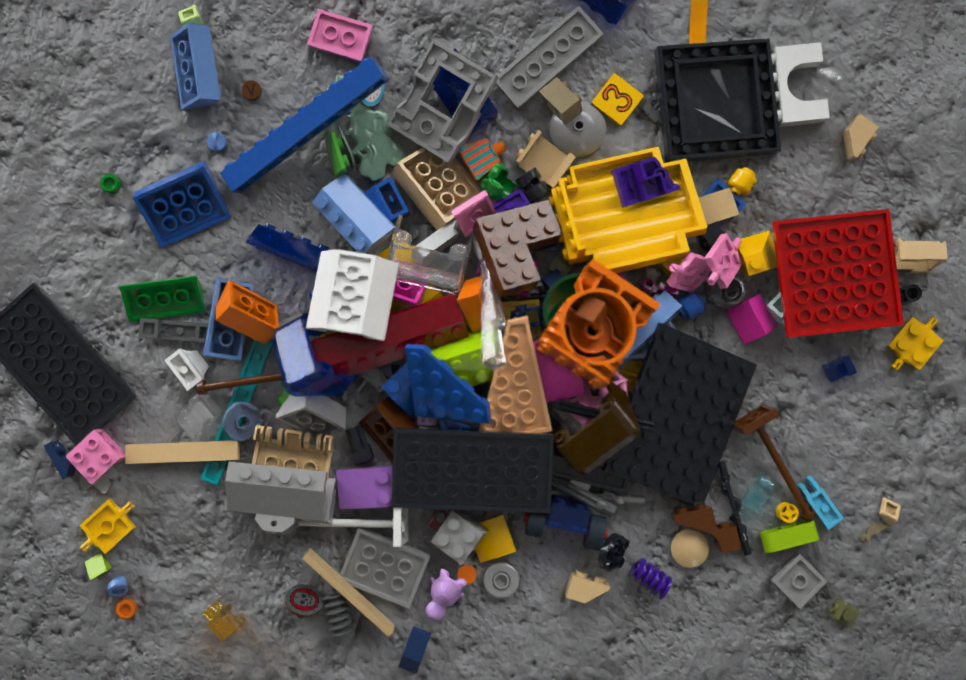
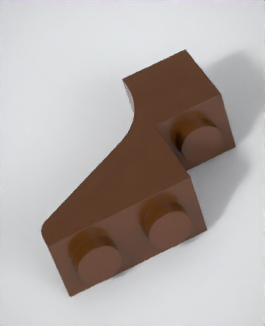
[671,503,741,553]

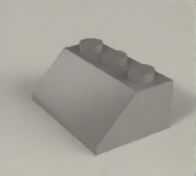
[276,386,346,438]

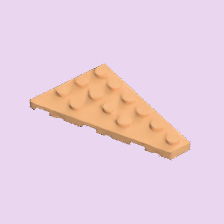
[479,316,552,433]

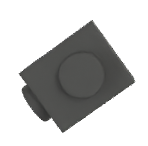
[407,225,436,245]

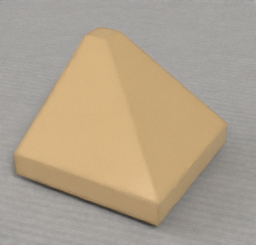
[879,497,901,526]

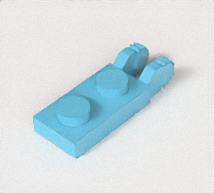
[797,475,844,530]

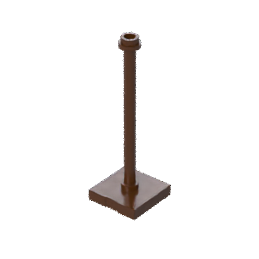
[197,347,321,395]
[733,404,816,521]

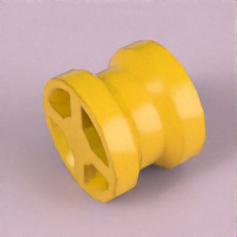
[775,502,799,523]

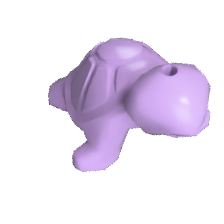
[425,569,467,620]

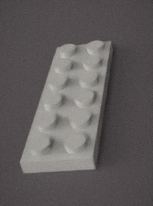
[495,6,604,110]

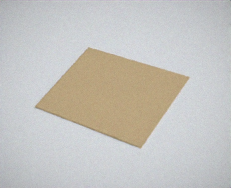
[699,188,739,225]

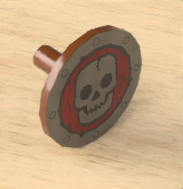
[285,584,323,618]

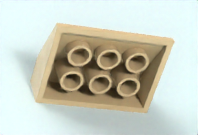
[391,147,482,231]

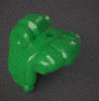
[480,163,516,201]

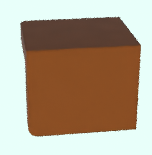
[577,295,608,331]

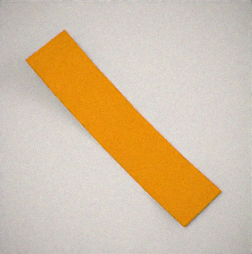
[689,0,708,44]

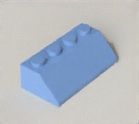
[170,23,221,110]
[312,173,396,255]
[203,277,254,361]

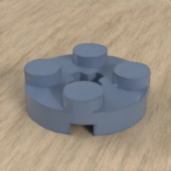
[222,402,263,441]

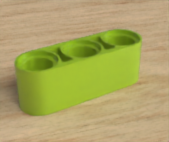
[760,519,819,553]

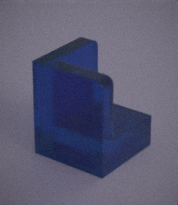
[822,355,857,382]

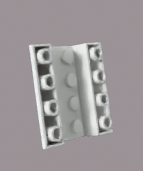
[306,249,399,341]

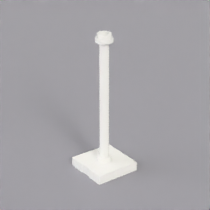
[299,507,409,547]

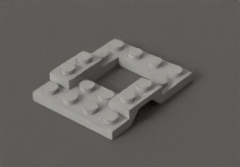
[387,39,499,164]

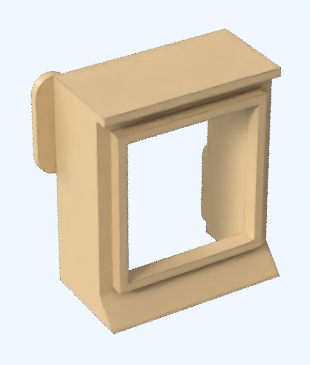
[894,238,948,274]

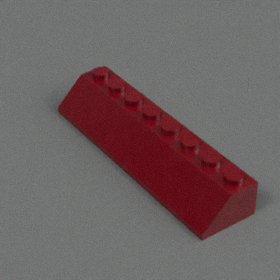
[304,293,469,387]

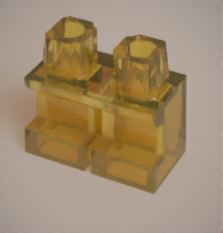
[203,600,246,642]

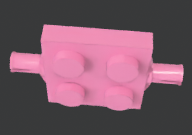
[704,234,743,289]
[666,252,711,292]

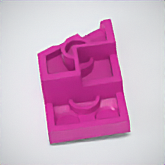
[533,341,585,402]

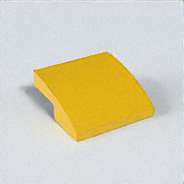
[475,514,516,563]

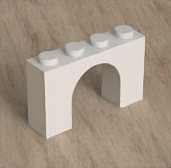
[771,42,830,127]

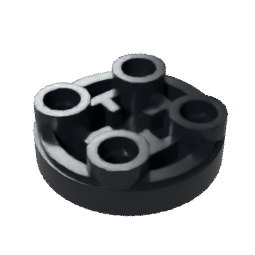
[598,533,630,572]

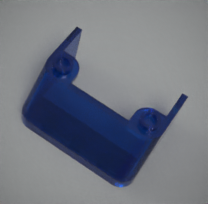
[272,313,354,396]

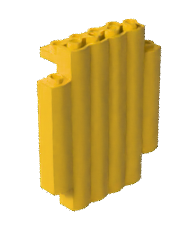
[548,147,708,273]

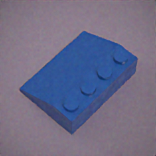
[133,161,231,248]

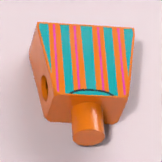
[458,138,506,184]

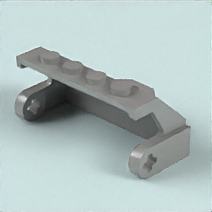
[224,462,337,535]

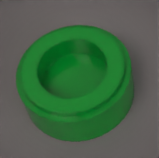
[100,174,121,194]

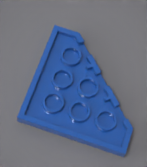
[405,344,491,424]

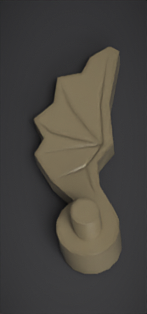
[859,522,889,543]

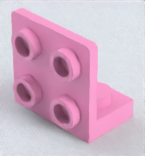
[66,429,125,484]

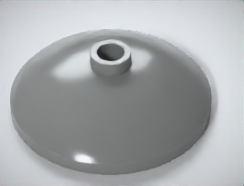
[549,101,606,158]

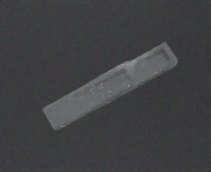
[480,257,507,370]

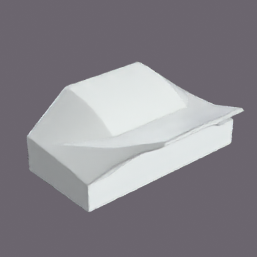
[165,349,209,391]

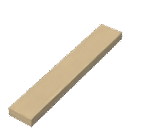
[125,440,240,464]
[302,548,395,636]

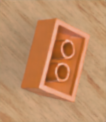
[216,280,279,344]

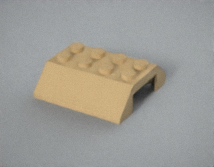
[252,425,334,489]

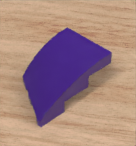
[611,157,680,208]

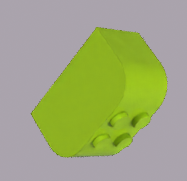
[431,325,502,386]

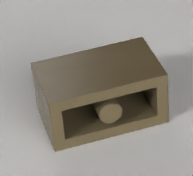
[539,77,583,124]

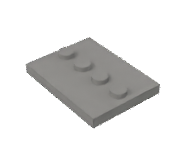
[340,527,431,609]

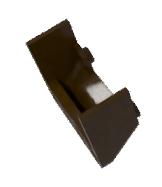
[550,380,640,475]

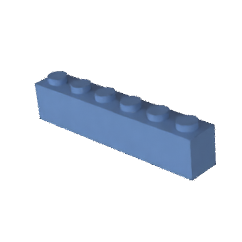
[589,290,682,371]

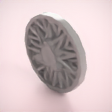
[483,562,519,599]

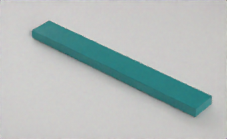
[200,340,274,486]

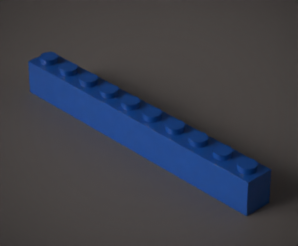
[220,57,390,193]

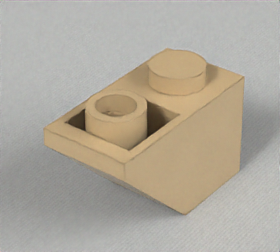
[843,114,879,162]
[565,570,610,603]

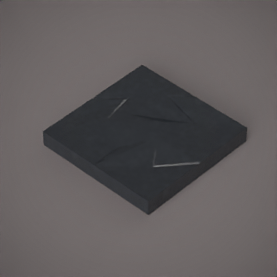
[654,38,781,163]

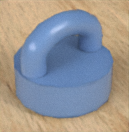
[207,131,227,152]
[107,576,128,597]

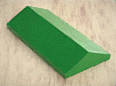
[119,275,205,322]

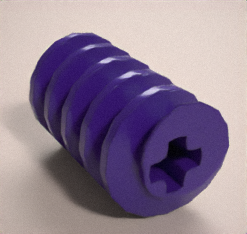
[628,558,672,600]

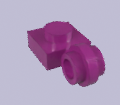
[640,278,679,299]

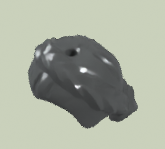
[706,276,746,308]

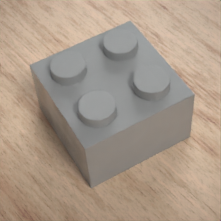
[431,510,489,566]

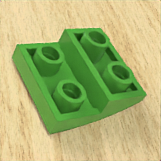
[325,131,350,179]

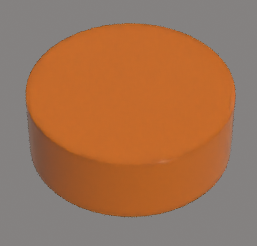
[457,564,477,585]
[116,599,137,619]

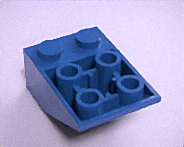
[364,177,410,224]

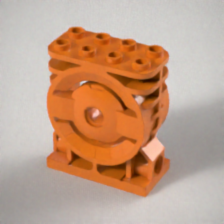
[536,259,660,389]

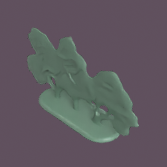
[326,74,407,181]

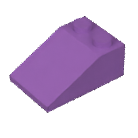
[336,465,393,509]

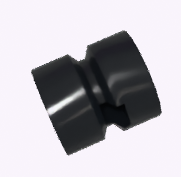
[515,167,550,203]

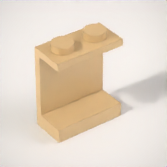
[515,130,576,190]

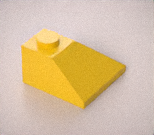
[737,231,777,278]

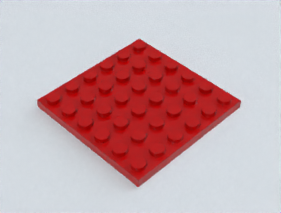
[772,209,904,338]

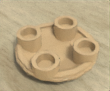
[670,528,709,568]

